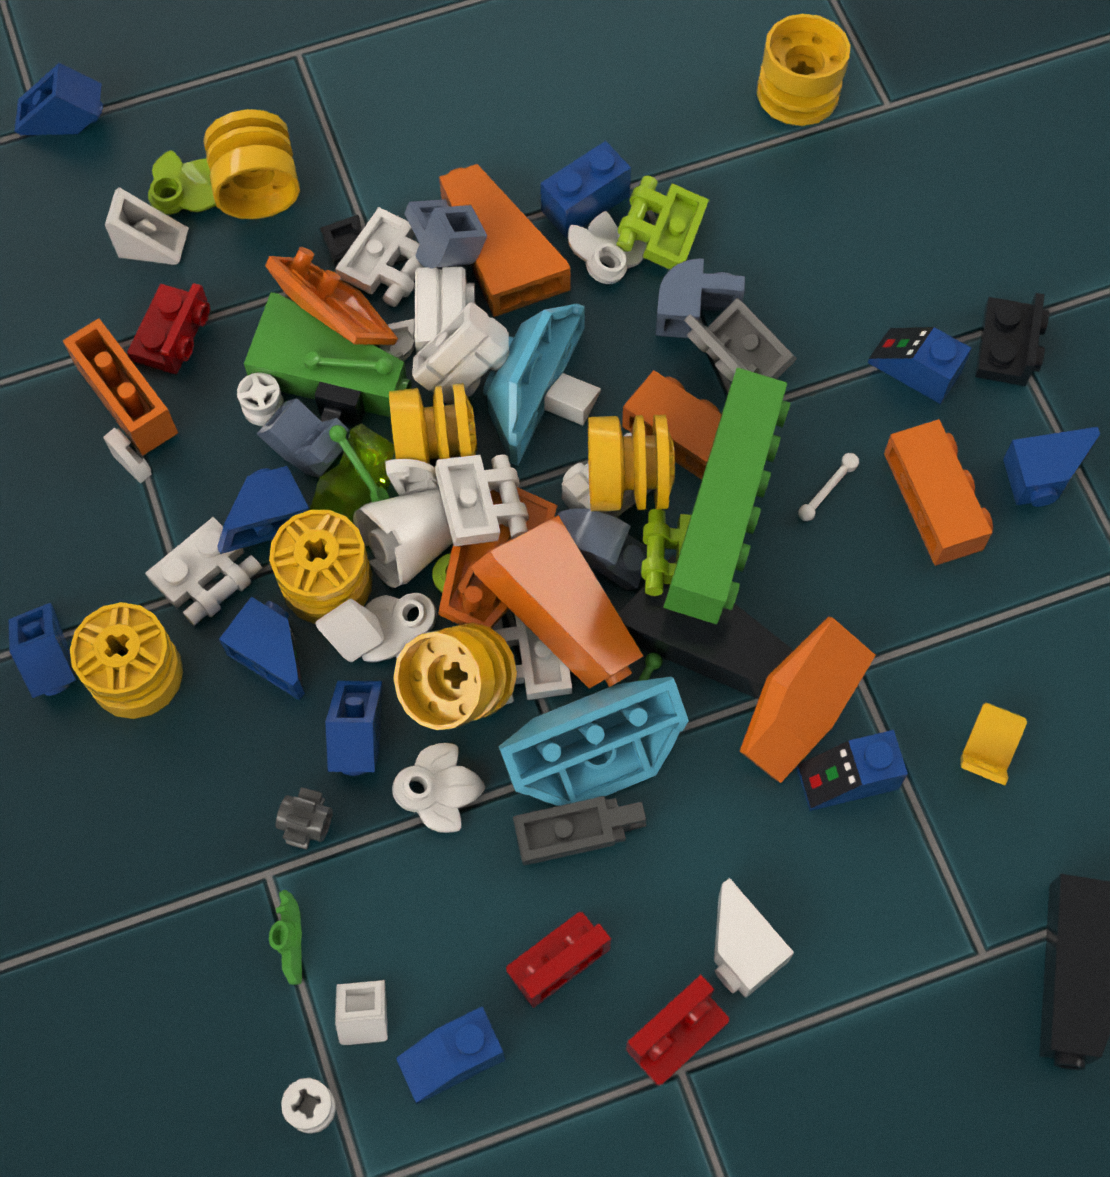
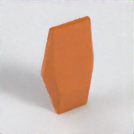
[265,247,398,345]
[438,487,558,628]
[739,616,876,783]

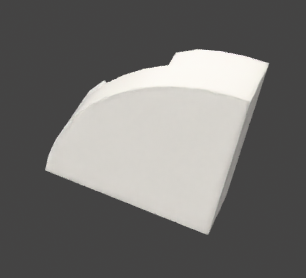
[380,319,415,361]
[103,428,152,483]
[385,459,439,496]

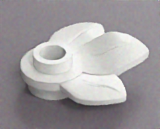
[568,211,647,284]
[362,593,437,662]
[392,743,485,833]

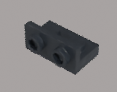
[975,293,1050,386]

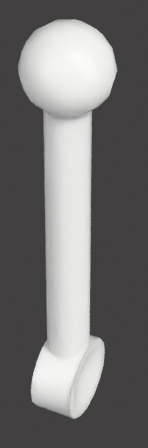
[798,453,859,521]

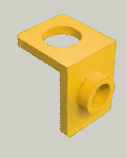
[960,703,1027,785]

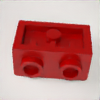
[127,283,210,375]
[506,912,611,1008]
[626,974,729,1086]

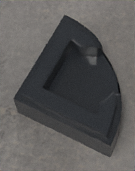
[320,215,362,268]

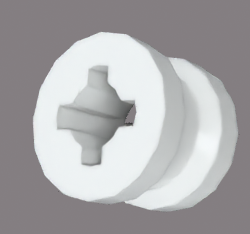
[237,372,284,426]
[281,1078,336,1134]

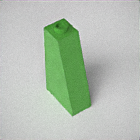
[244,292,412,417]

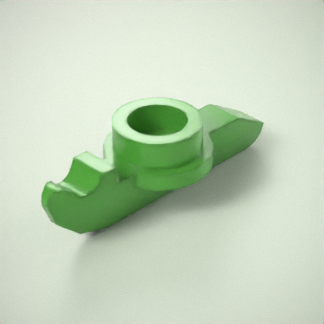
[269,890,302,985]

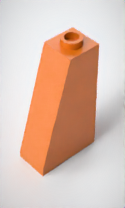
[439,164,571,317]
[471,515,643,689]

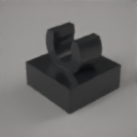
[314,382,365,426]

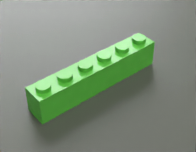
[663,367,791,624]

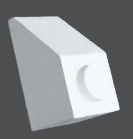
[714,878,794,998]

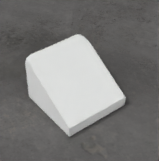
[544,373,601,426]
[315,598,384,662]
[335,980,388,1045]

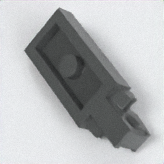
[513,796,647,866]

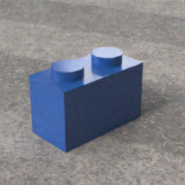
[540,141,631,238]

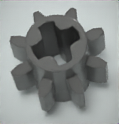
[275,787,333,850]

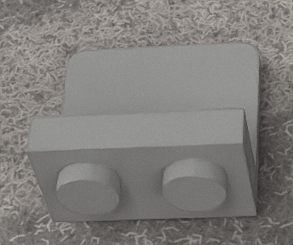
[684,298,797,382]

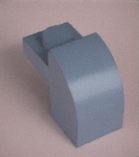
[404,199,487,269]
[656,259,745,338]
[257,398,349,477]
[555,508,647,590]

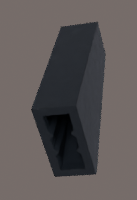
[618,555,794,699]
[1039,874,1110,1070]

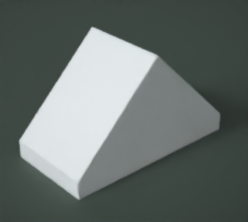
[105,187,188,265]

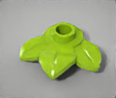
[148,150,216,214]

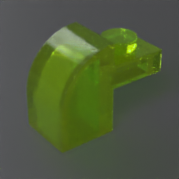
[310,423,395,524]

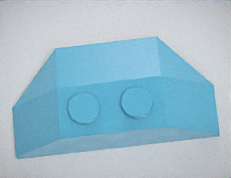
[483,304,585,466]
[498,676,689,806]

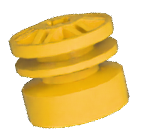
[757,14,850,126]
[203,109,300,219]
[389,383,477,464]
[588,415,675,511]
[269,510,373,624]
[69,602,183,719]
[394,623,517,730]

